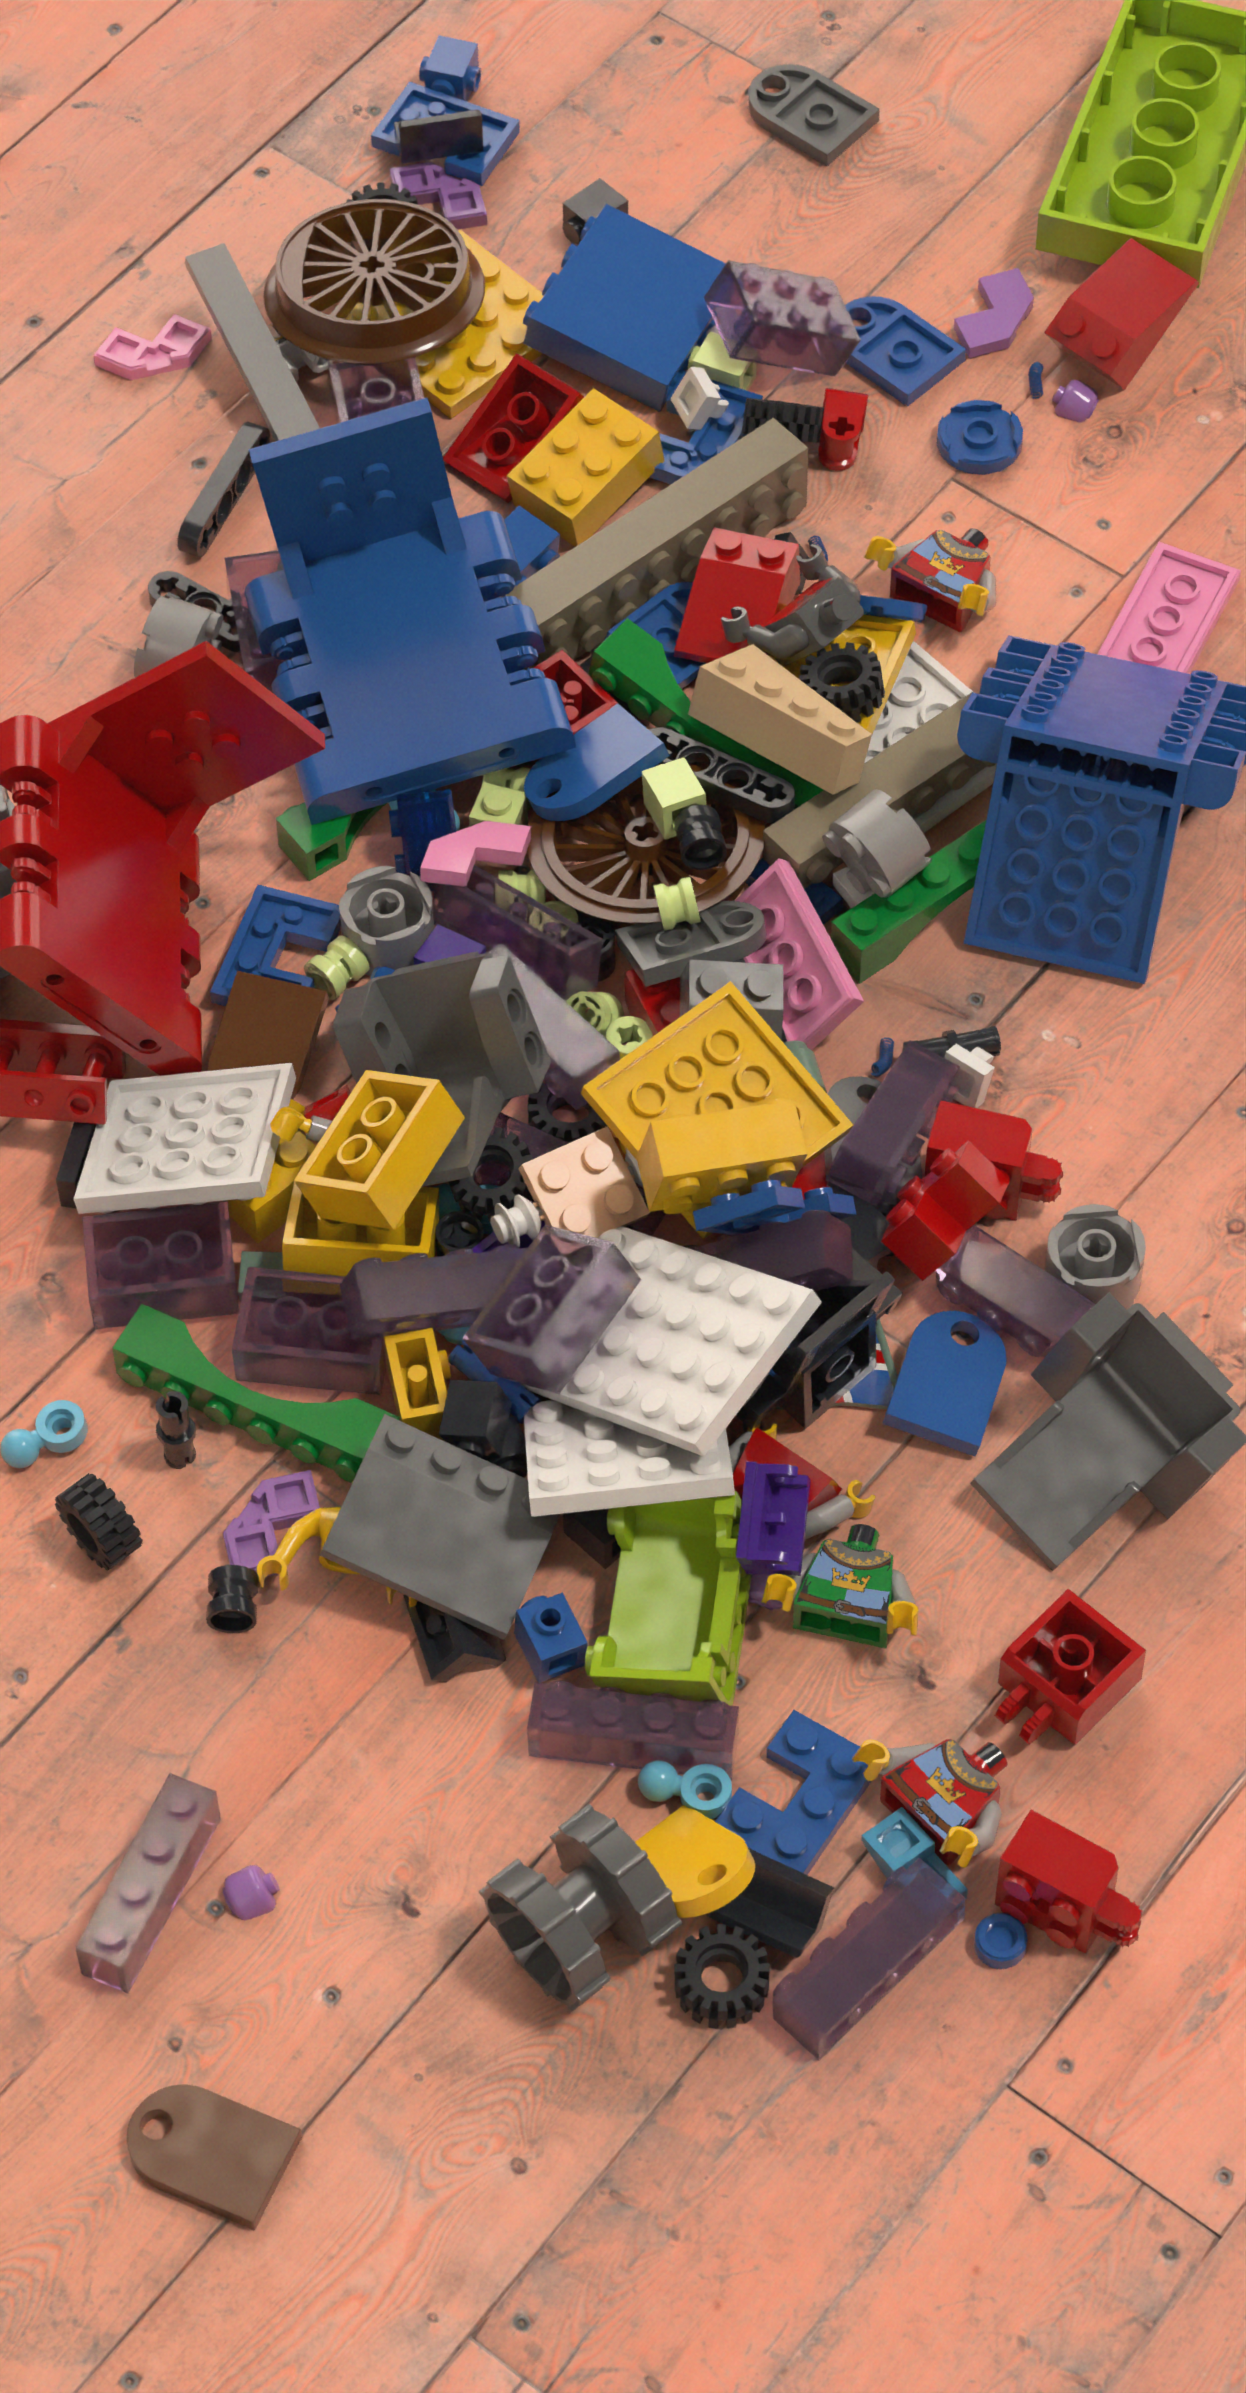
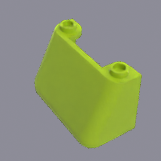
[585,1491,752,1712]

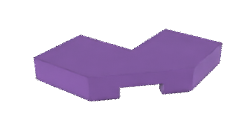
[389,162,487,230]
[954,268,1034,358]
[223,1470,320,1577]

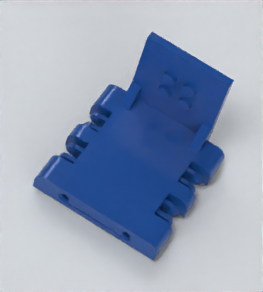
[244,398,576,825]
[957,635,1246,984]

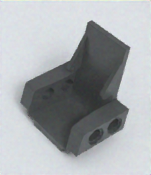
[333,951,551,1187]
[970,1292,1246,1571]

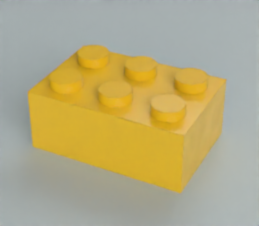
[507,388,664,547]
[294,1070,465,1230]
[636,1099,807,1214]
[282,1179,439,1296]

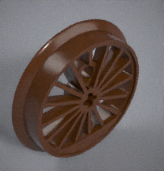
[264,199,485,364]
[527,760,765,936]

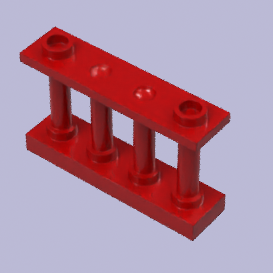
[0,1019,126,1124]

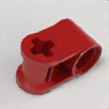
[818,388,869,471]

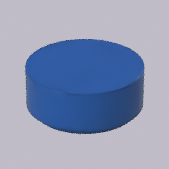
[974,1913,1028,1969]

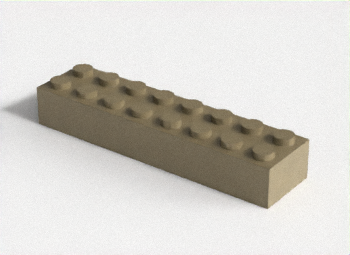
[502,418,808,670]

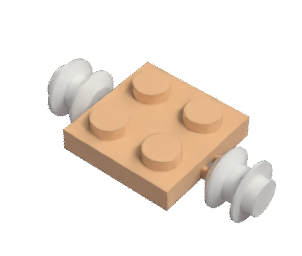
[490,1126,650,1255]

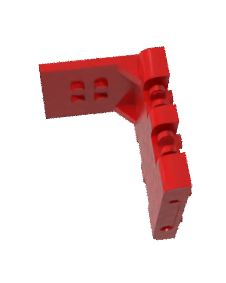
[0,641,325,1076]

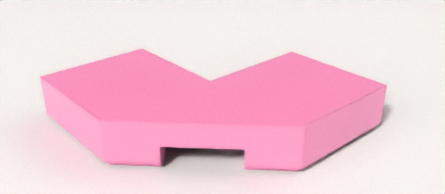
[93,314,212,380]
[420,821,531,887]

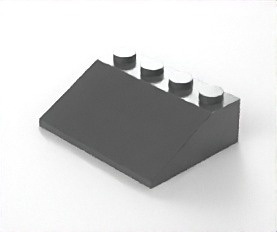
[320,1414,560,1640]

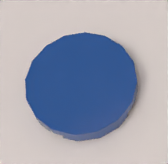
[937,400,1023,475]
[859,595,927,623]

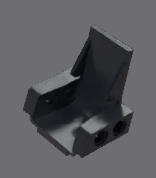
[736,1221,903,1430]

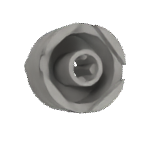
[134,595,223,677]
[822,789,932,898]
[339,866,434,977]
[1044,1204,1146,1317]

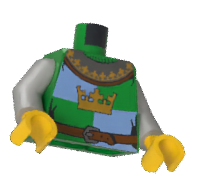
[761,1524,919,1649]

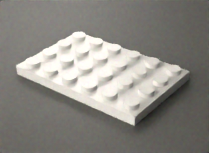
[503,1226,822,1456]

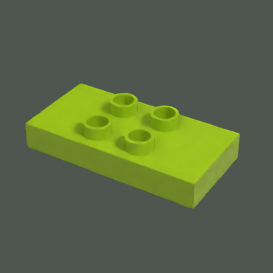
[1035,0,1246,288]

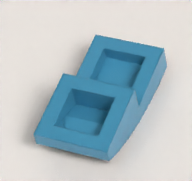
[861,1807,968,1927]

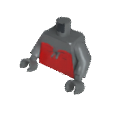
[721,544,864,667]

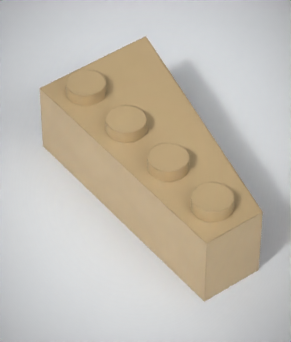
[688,644,872,794]

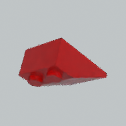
[1044,238,1199,390]
[443,353,584,503]
[674,527,800,663]

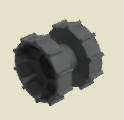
[479,1804,682,2012]

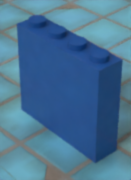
[523,204,742,412]

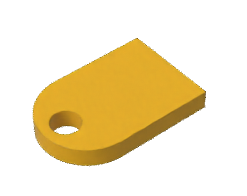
[635,1805,755,1918]

